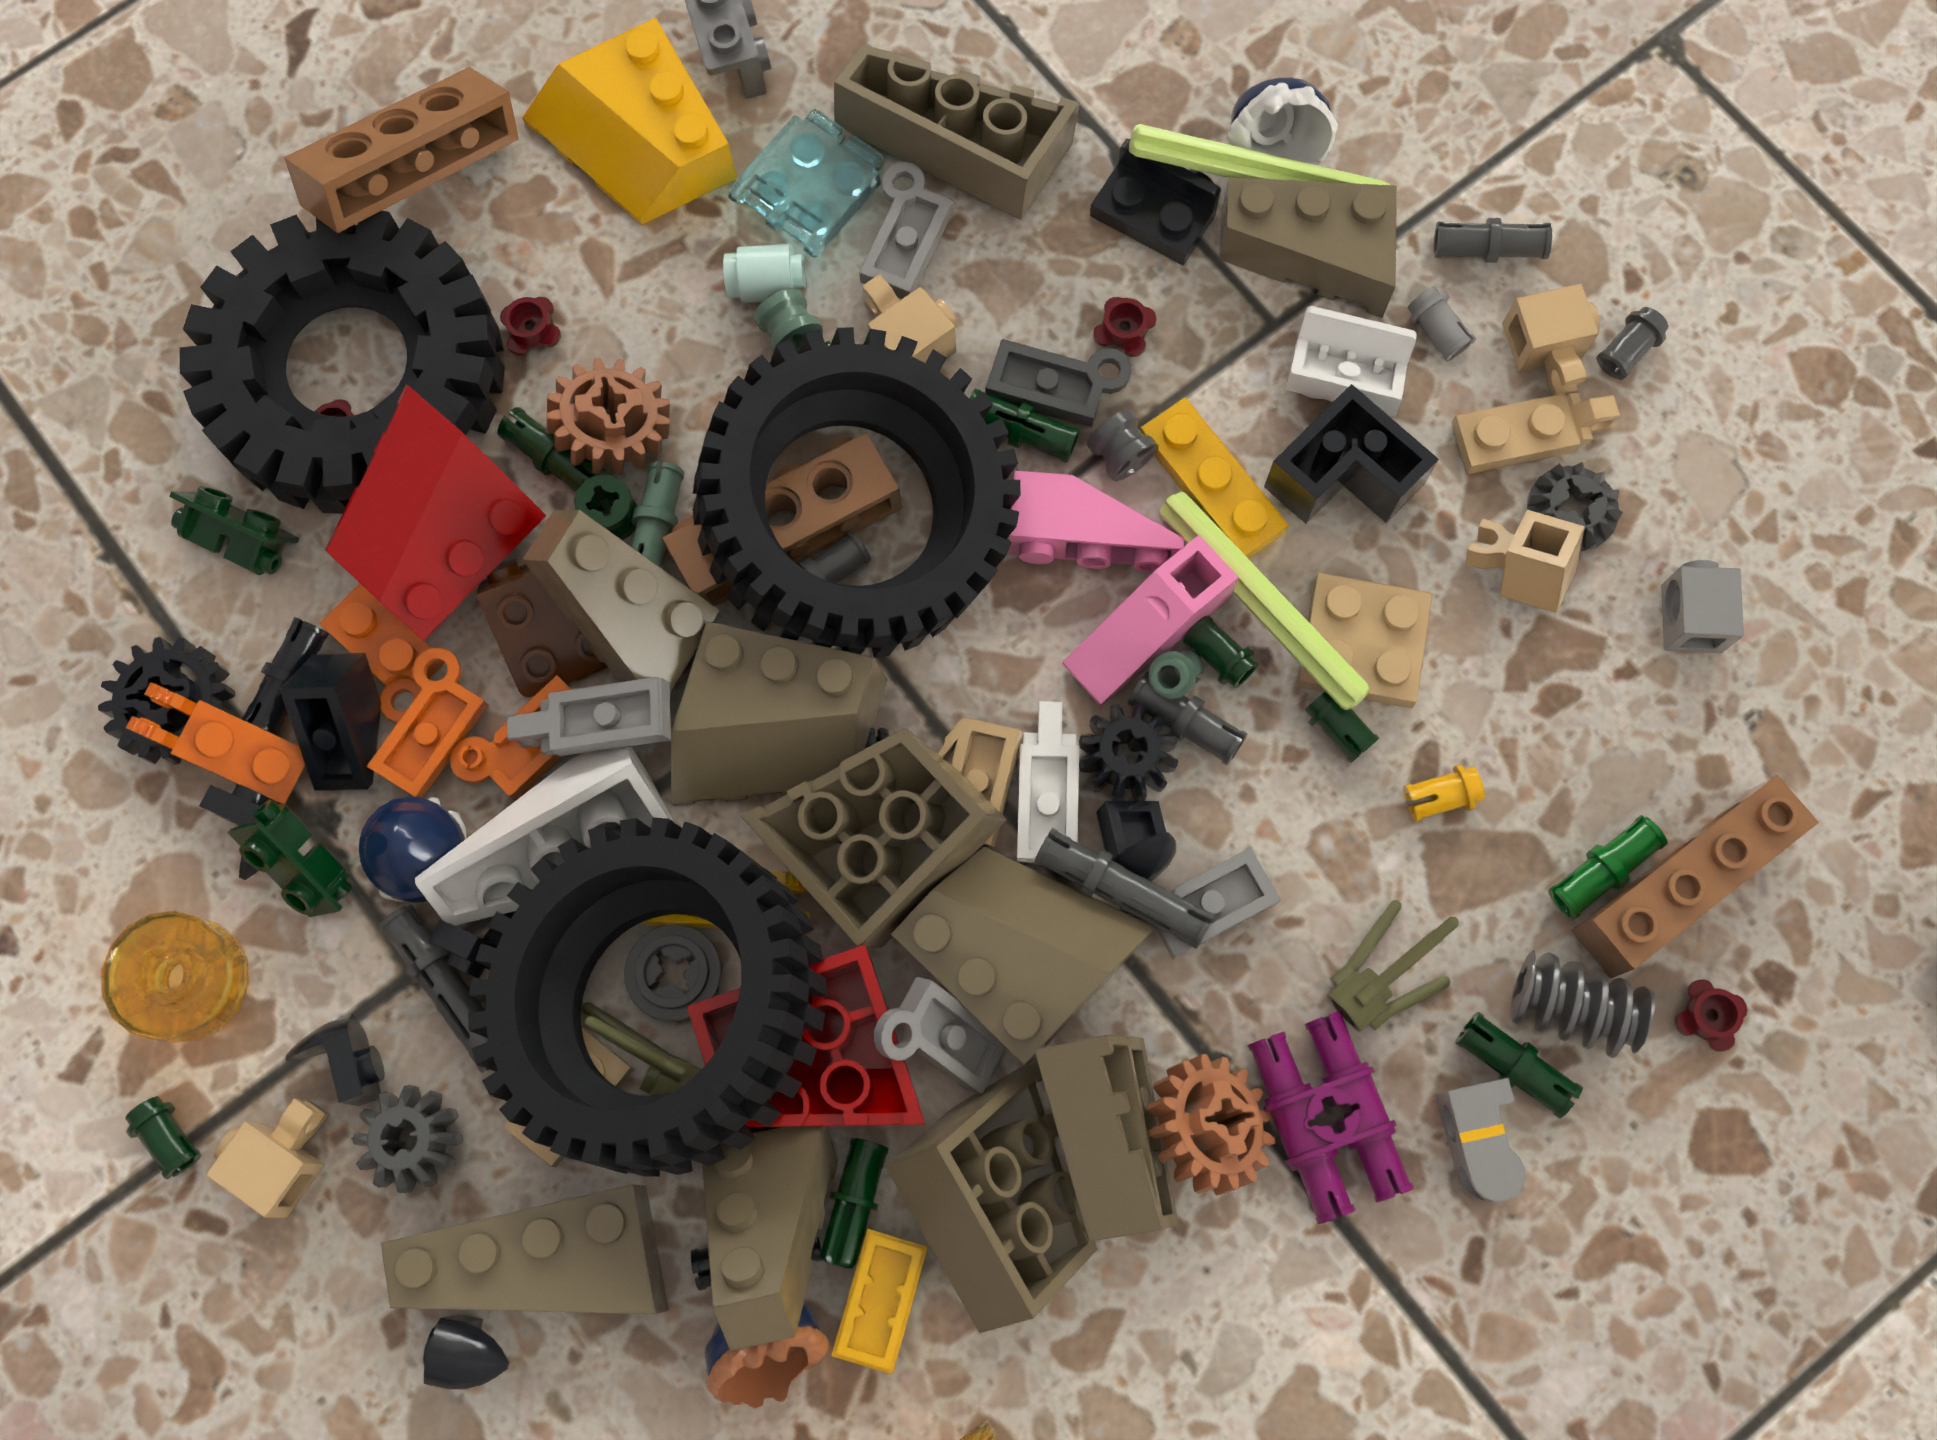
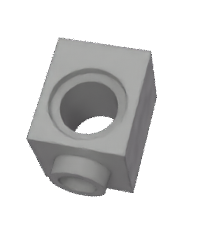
[1661,560,1744,653]

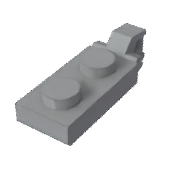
[507,677,671,756]

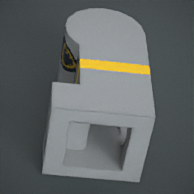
[1435,1078,1526,1202]

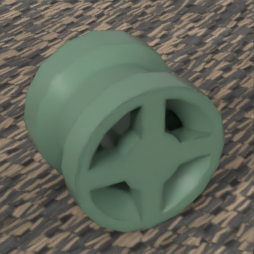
[753,288,823,352]

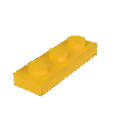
[1140,397,1289,559]

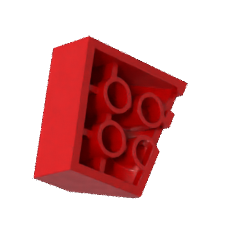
[325,384,547,641]
[687,944,926,1127]

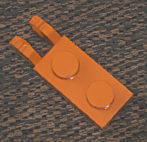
[126,682,305,805]

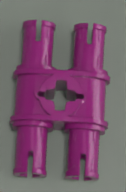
[1247,1010,1414,1224]

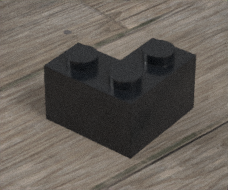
[1264,384,1439,524]

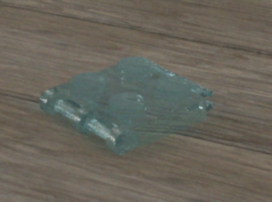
[728,109,884,258]

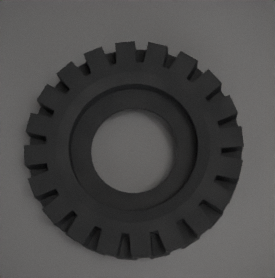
[180,211,505,514]

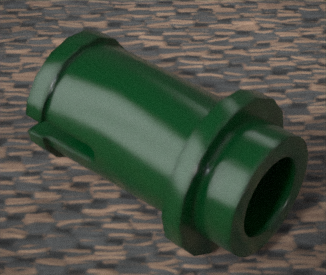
[1183,615,1259,688]
[1304,691,1380,763]
[125,1096,202,1180]

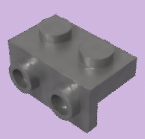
[685,0,771,99]

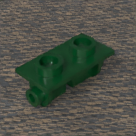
[169,486,299,575]
[227,800,353,917]

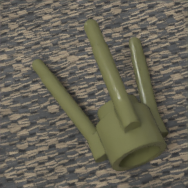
[1327,900,1459,1032]
[582,1002,701,1096]

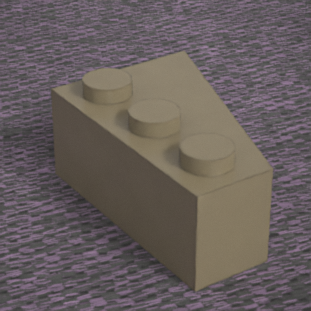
[1219,177,1397,318]
[522,510,720,692]
[1034,1035,1179,1242]
[702,1126,838,1352]

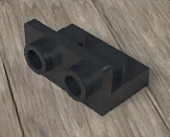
[1090,139,1221,266]

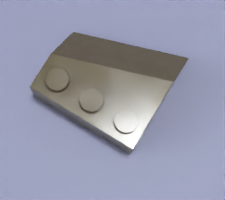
[671,621,887,806]
[740,728,1006,947]
[891,847,1157,1065]
[885,1059,1098,1333]

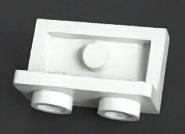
[1285,306,1417,417]

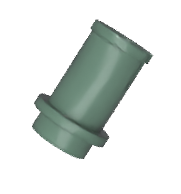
[1149,649,1204,699]

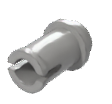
[1408,287,1476,361]

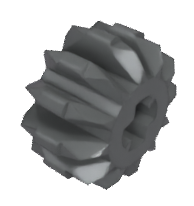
[351,1085,464,1193]

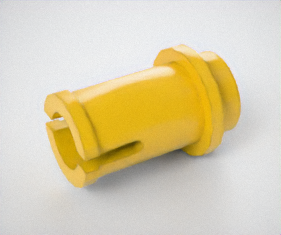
[1403,764,1485,822]

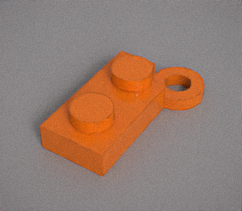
[319,583,445,724]
[367,647,489,798]

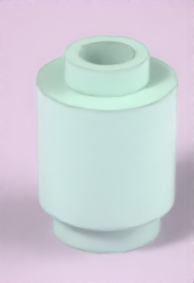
[723,244,806,303]

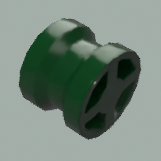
[574,474,638,540]

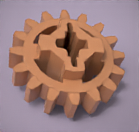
[546,358,670,475]
[1147,1054,1275,1196]

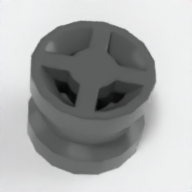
[1087,409,1159,481]

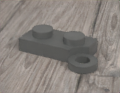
[985,339,1131,427]

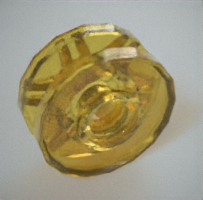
[101,911,249,1043]

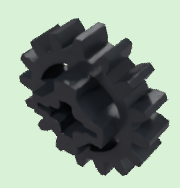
[98,637,236,765]

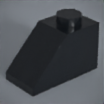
[279,653,381,791]

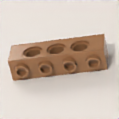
[284,67,519,233]
[662,432,902,606]
[1571,775,1819,978]

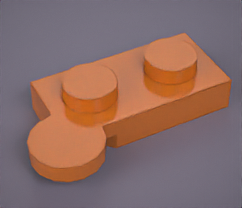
[450,675,572,801]

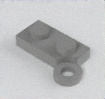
[859,161,954,299]
[874,977,1006,1094]

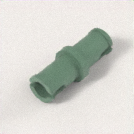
[631,461,685,568]

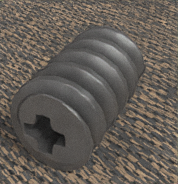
[1511,950,1656,1058]

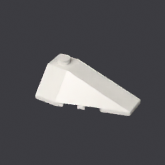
[415,746,675,926]

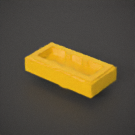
[831,1229,929,1374]

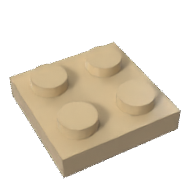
[1297,572,1433,708]

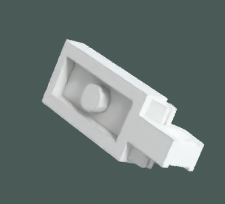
[1017,701,1079,865]

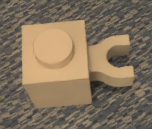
[862,274,958,363]
[1502,283,1600,395]
[1465,510,1585,613]
[206,1098,329,1218]

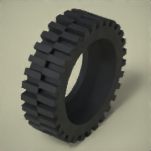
[692,327,1021,658]
[468,817,827,1177]

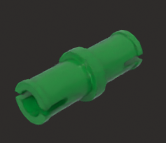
[1548,815,1668,920]

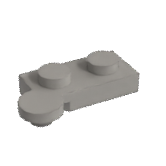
[1120,848,1281,960]

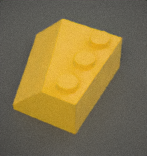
[522,17,737,225]

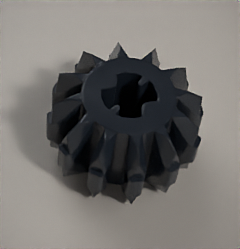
[1078,704,1178,802]

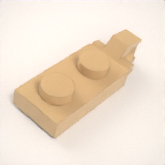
[1452,393,1620,474]

